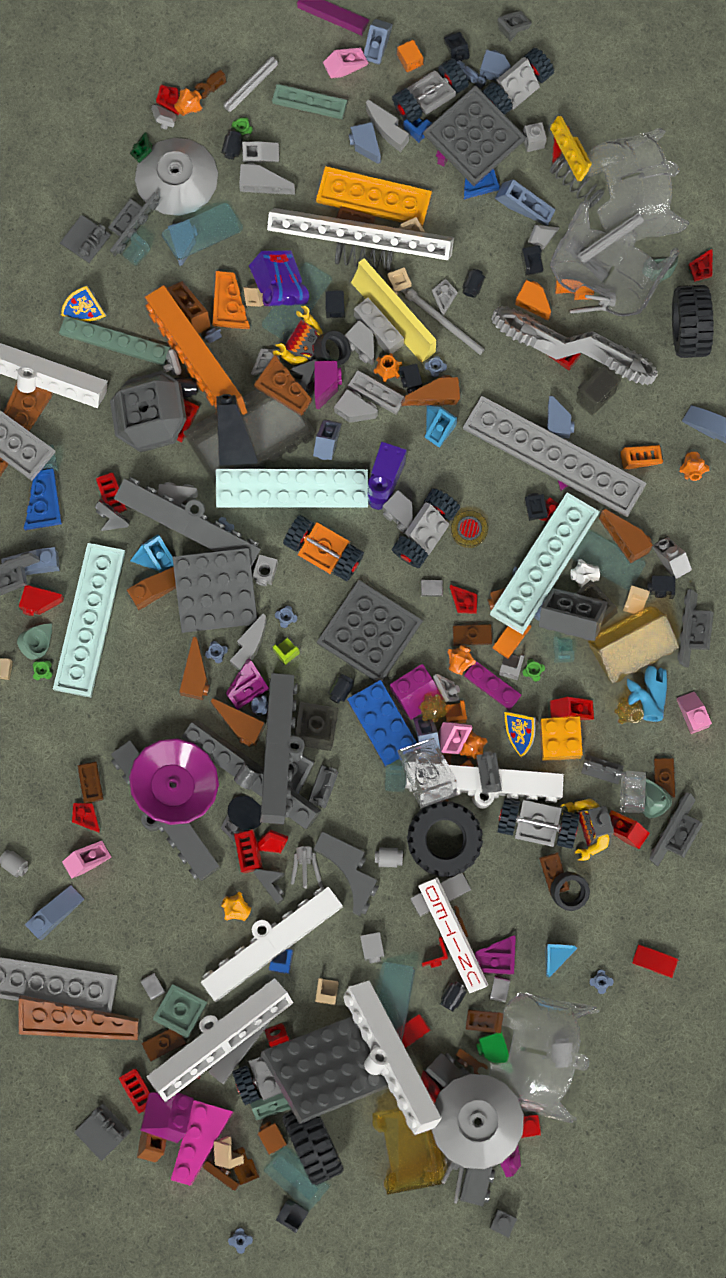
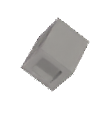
[523,123,547,152]
[253,555,278,586]
[360,932,384,963]

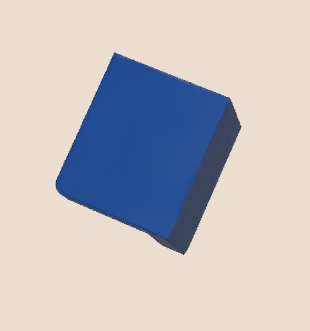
[403,118,432,143]
[269,949,293,974]

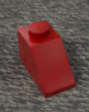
[19,585,64,616]
[550,697,594,720]
[609,810,650,849]

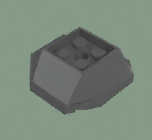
[110,371,186,452]

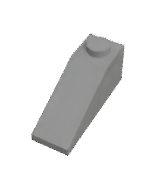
[239,163,295,195]

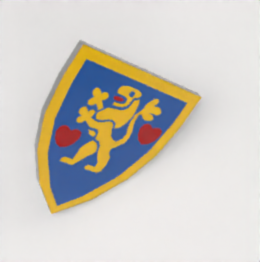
[61,285,106,321]
[504,711,538,758]

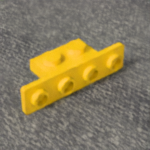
[550,116,592,181]

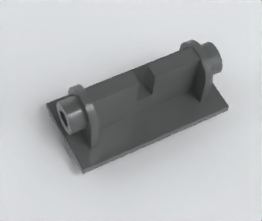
[476,751,502,794]
[581,755,624,785]
[308,765,338,809]

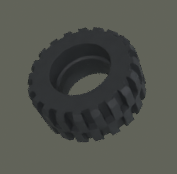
[672,285,714,358]
[407,801,483,877]
[282,1110,344,1185]

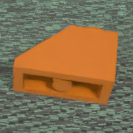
[515,280,551,321]

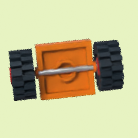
[283,515,364,582]

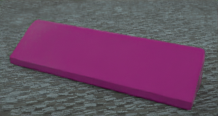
[297,0,370,36]

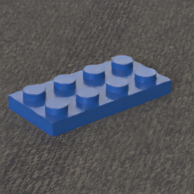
[347,680,419,766]

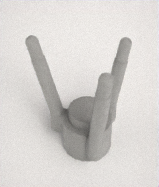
[570,282,616,314]
[291,847,323,889]
[427,1156,465,1203]

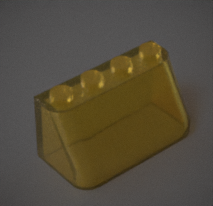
[588,606,679,683]

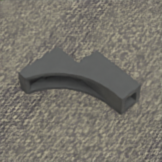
[314,832,379,917]

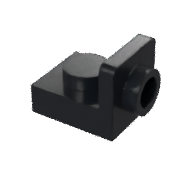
[443,32,470,61]
[524,493,548,521]

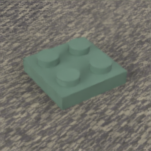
[153,984,207,1038]

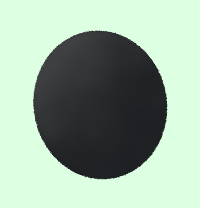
[227,796,262,830]

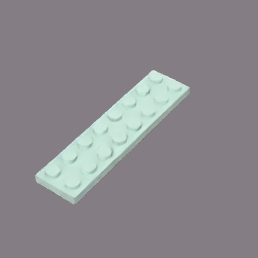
[216,469,368,508]
[490,493,600,635]
[53,543,125,698]

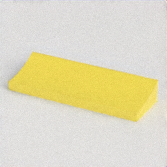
[351,259,436,363]

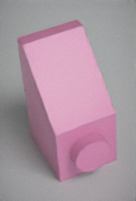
[323,48,369,78]
[676,692,712,734]
[438,722,472,754]
[62,841,111,878]

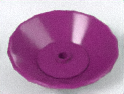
[129,738,219,825]

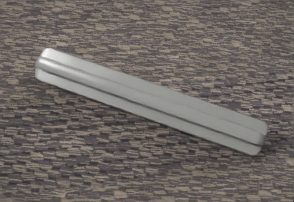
[223,57,278,112]
[578,213,644,263]

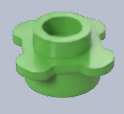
[232,118,253,136]
[523,659,545,682]
[33,661,52,680]

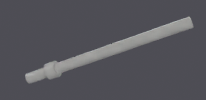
[400,288,485,355]

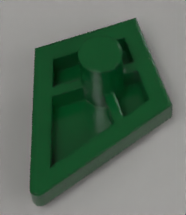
[130,132,152,163]

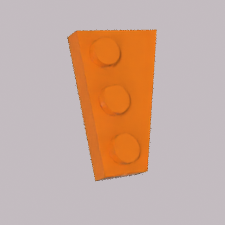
[212,271,250,329]

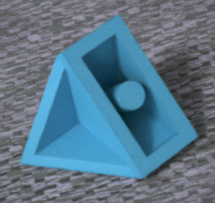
[424,405,457,448]
[130,534,173,573]
[545,944,577,978]

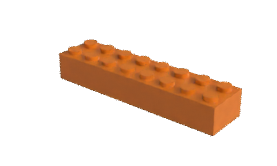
[145,285,247,415]

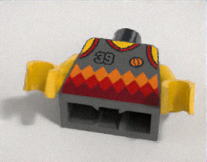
[273,306,330,365]
[561,799,614,861]

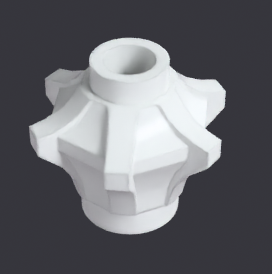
[570,559,600,589]

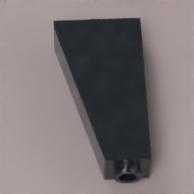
[216,394,257,466]

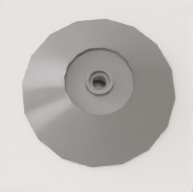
[135,138,218,216]
[431,1074,524,1169]

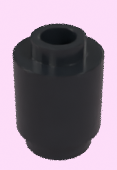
[221,131,243,160]
[462,269,485,298]
[174,378,198,397]
[328,674,354,704]
[440,981,467,1012]

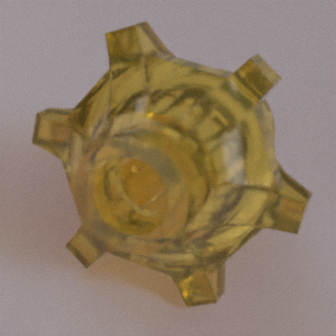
[418,694,448,722]
[614,697,644,724]

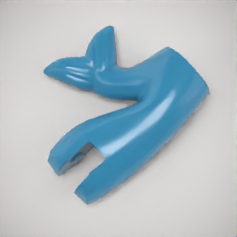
[627,665,667,722]

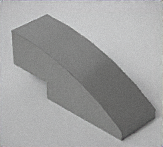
[366,100,409,152]
[230,614,267,671]
[410,873,471,917]

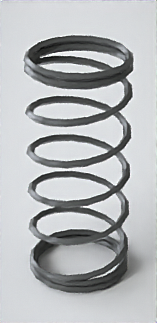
[550,155,604,208]
[335,242,393,271]

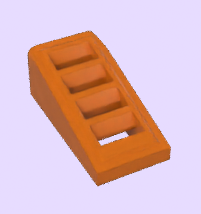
[620,445,663,469]

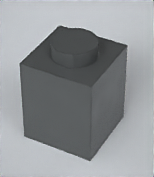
[489,1209,517,1238]

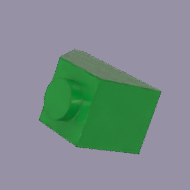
[476,1032,514,1072]

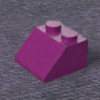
[315,361,342,409]
[390,664,443,720]
[140,1093,194,1143]

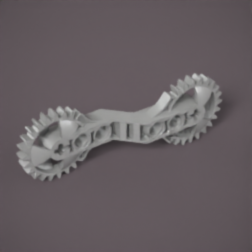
[491,306,658,385]

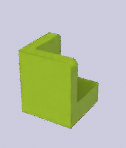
[272,638,300,665]

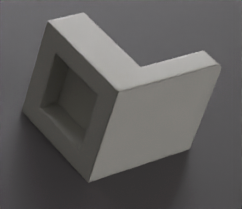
[499,655,525,680]

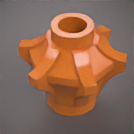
[174,88,202,116]
[374,354,402,382]
[679,452,710,481]
[447,645,476,675]
[459,730,488,759]

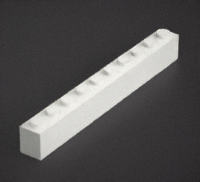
[267,208,454,260]

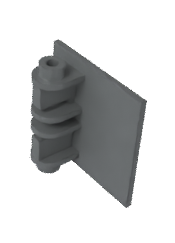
[60,215,111,263]
[74,1104,131,1161]

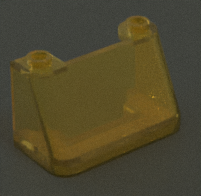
[372,1108,446,1195]

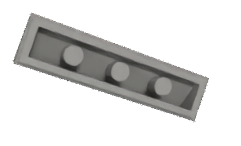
[208,1020,272,1085]

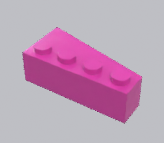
[171,1100,234,1186]

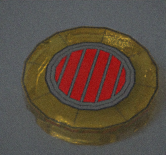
[451,510,488,548]

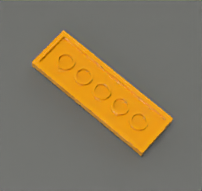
[316,166,432,227]

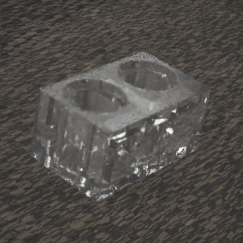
[620,771,646,814]

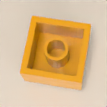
[540,717,583,761]

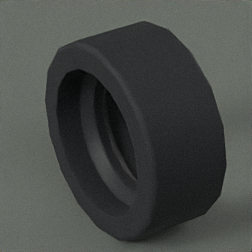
[314,330,351,366]
[550,871,590,911]

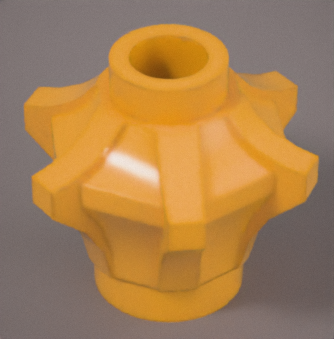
[221,892,251,921]

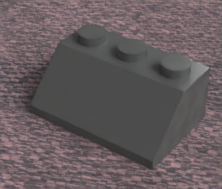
[539,588,608,641]
[425,1053,470,1088]
[459,1166,495,1206]

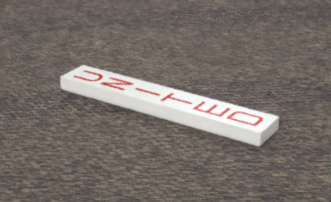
[419,877,488,993]

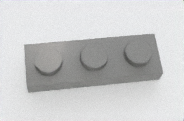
[348,370,404,415]

